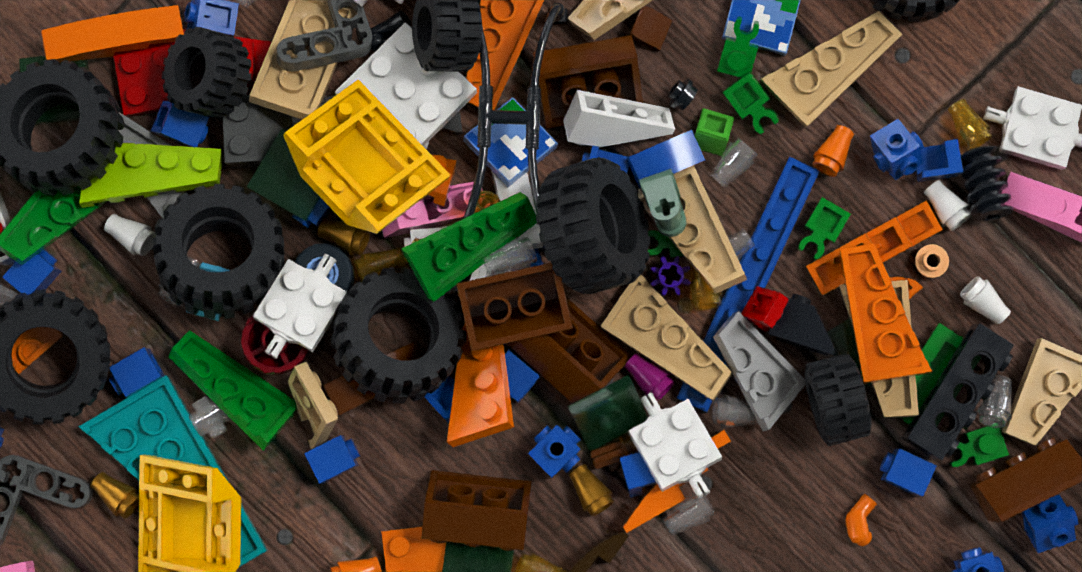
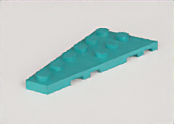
[78,375,268,567]

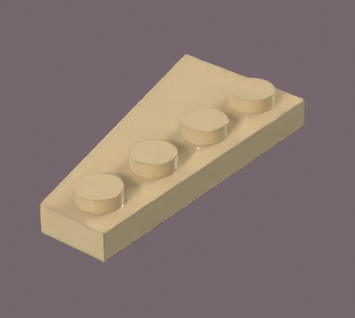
[760,11,902,128]
[601,275,732,402]

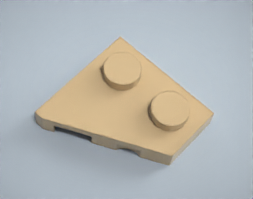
[288,362,338,450]

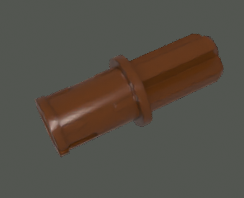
[590,436,639,469]

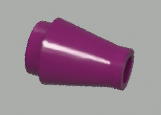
[624,353,675,402]

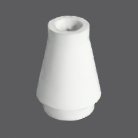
[924,180,971,231]
[104,214,156,256]
[960,276,1011,325]

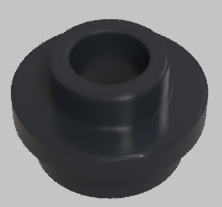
[668,78,698,111]

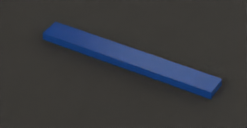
[676,157,819,413]

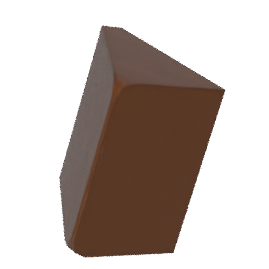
[630,6,672,51]

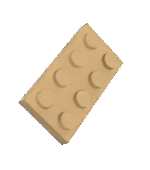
[249,0,357,120]

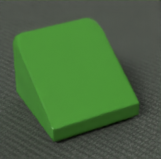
[694,108,734,156]

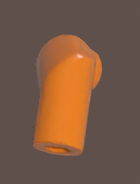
[845,494,877,546]

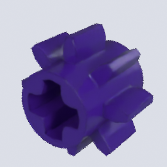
[650,256,691,297]

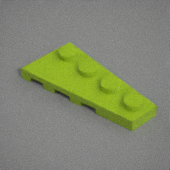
[79,143,223,208]

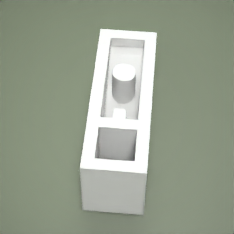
[563,90,675,147]

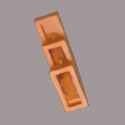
[41,5,184,62]
[806,200,943,295]
[622,430,731,533]

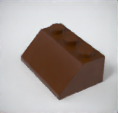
[533,35,643,129]
[457,263,573,351]
[507,297,632,412]
[970,436,1082,522]
[421,470,532,551]

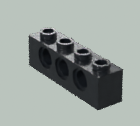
[901,323,1014,460]

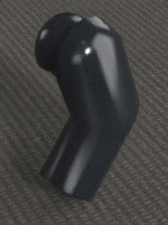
[370,11,410,51]

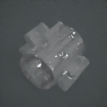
[189,396,231,438]

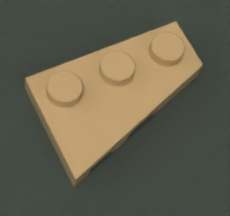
[567,0,652,40]
[1001,338,1082,445]

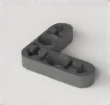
[276,0,372,72]
[0,455,93,545]

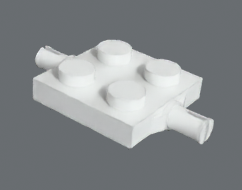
[983,86,1082,170]
[253,254,348,359]
[628,393,722,499]

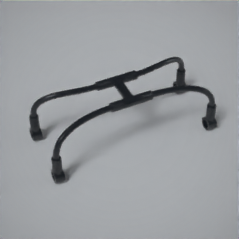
[463,3,568,254]

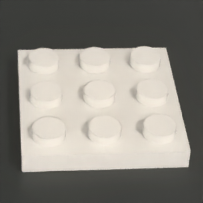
[335,22,477,146]

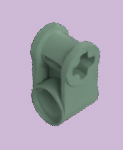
[639,169,687,237]

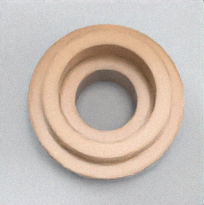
[915,244,949,278]

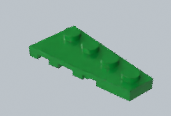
[0,186,108,265]
[401,192,537,302]
[169,330,297,451]

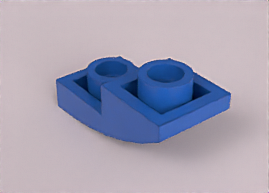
[626,130,705,189]

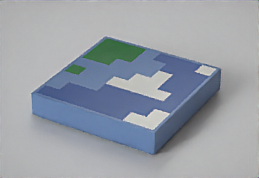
[722,0,801,56]
[463,97,558,187]

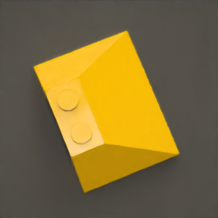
[283,79,451,234]
[138,454,241,572]

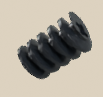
[961,146,1014,221]

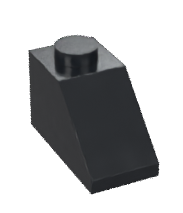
[768,294,839,357]

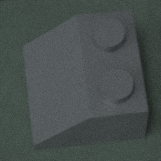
[223,95,295,169]

